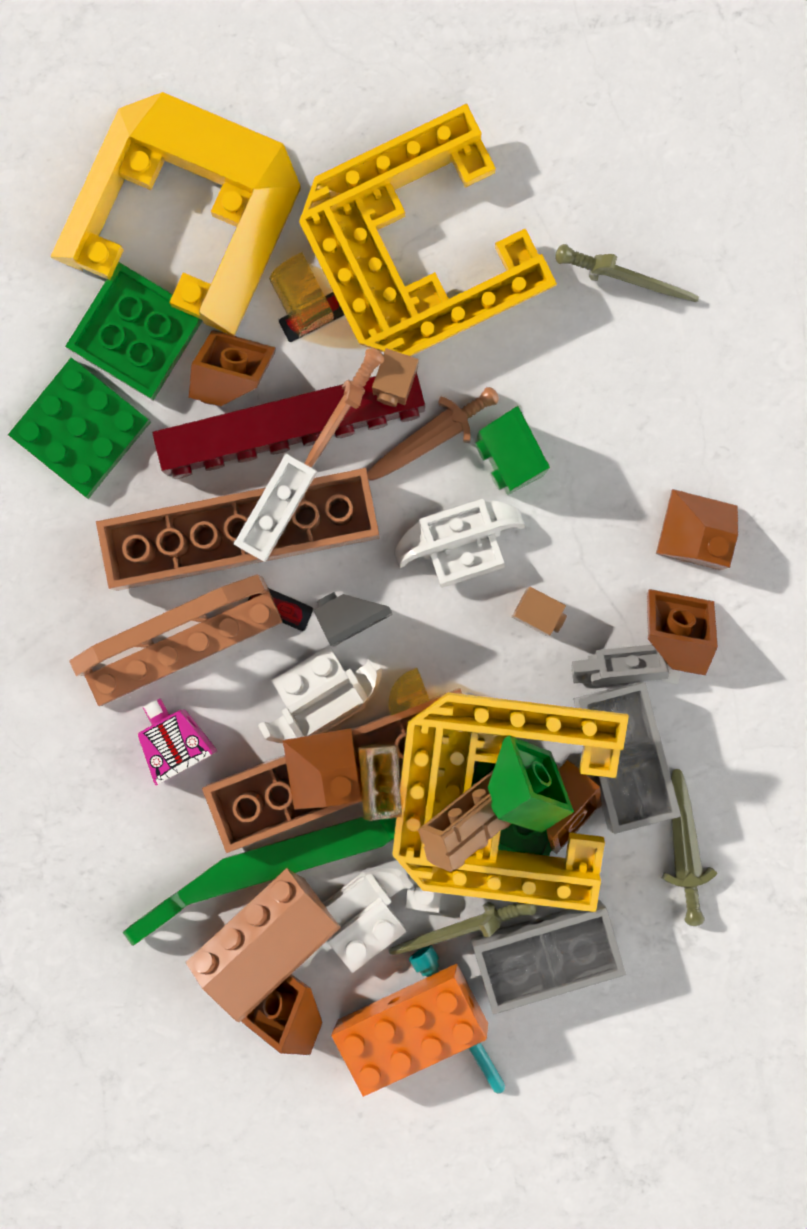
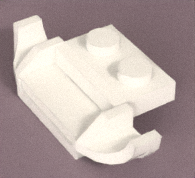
[394,499,526,588]
[258,645,383,743]
[302,869,414,973]

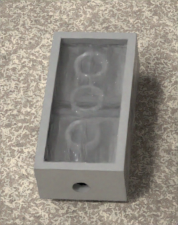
[573,682,681,834]
[471,900,626,1015]

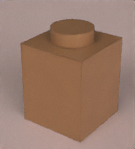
[372,348,419,407]
[511,586,567,636]

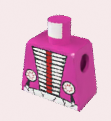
[138,698,218,785]

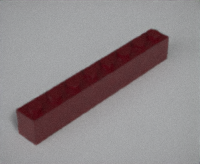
[152,372,425,479]

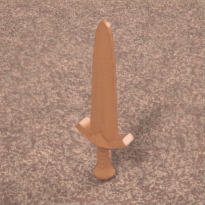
[304,348,384,468]
[367,387,499,481]

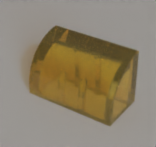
[269,252,334,338]
[389,667,430,716]
[359,744,402,821]

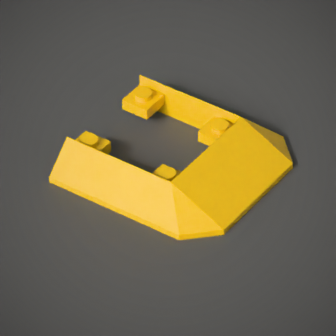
[51,92,301,337]
[299,103,557,356]
[392,692,629,912]

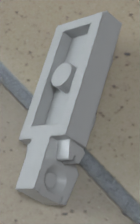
[571,645,669,686]

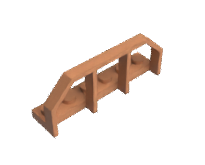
[69,574,283,706]

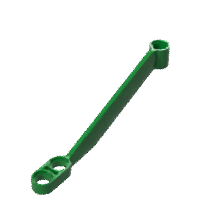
[122,797,398,946]

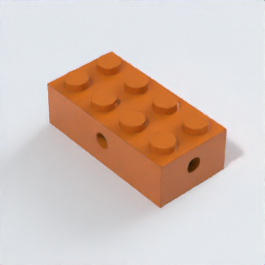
[331,963,488,1097]

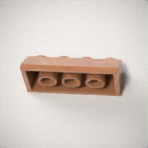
[185,868,341,1022]

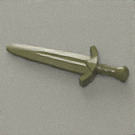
[555,244,699,302]
[661,769,718,926]
[389,902,537,955]

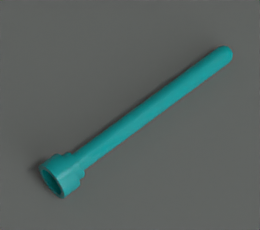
[409,945,505,1094]

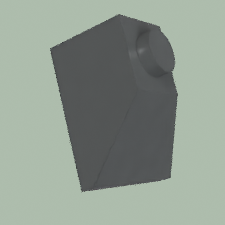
[313,592,393,646]

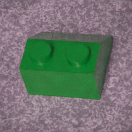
[475,406,550,495]
[488,735,574,833]

